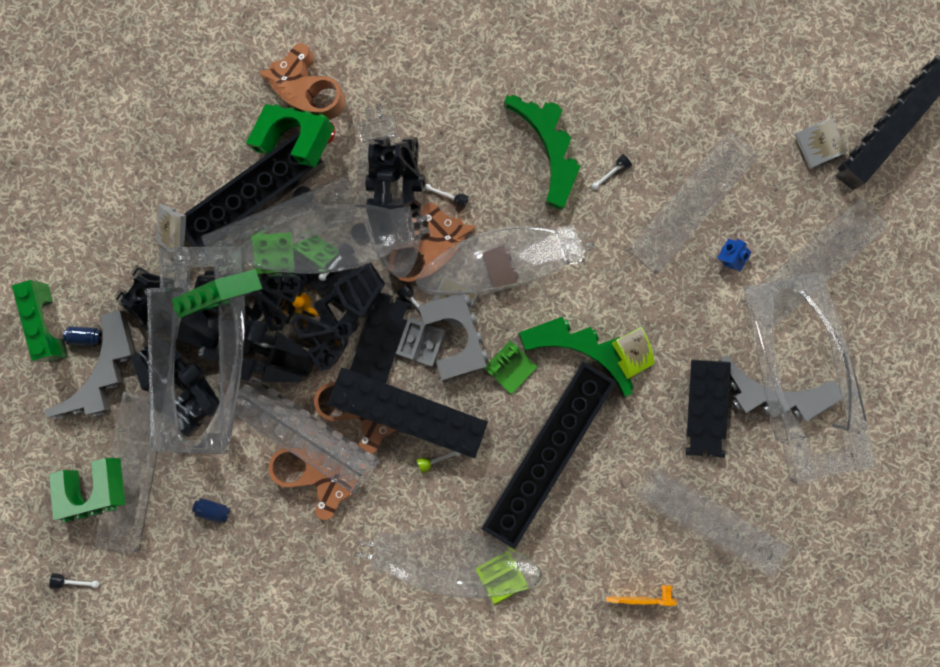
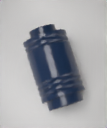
[63,326,102,347]
[192,498,230,524]

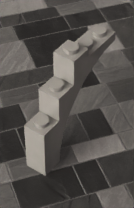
[44,310,135,420]
[718,355,845,422]

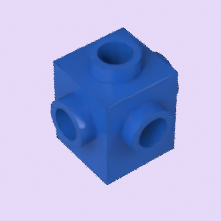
[717,238,752,272]

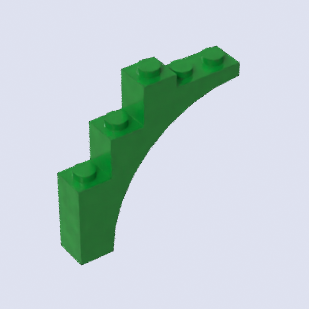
[504,95,581,211]
[518,316,634,397]

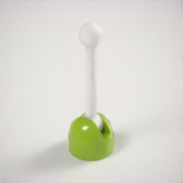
[416,452,462,474]

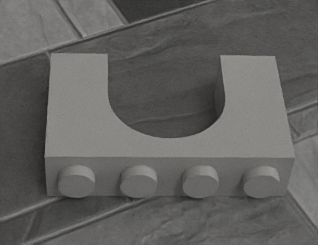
[418,292,489,380]

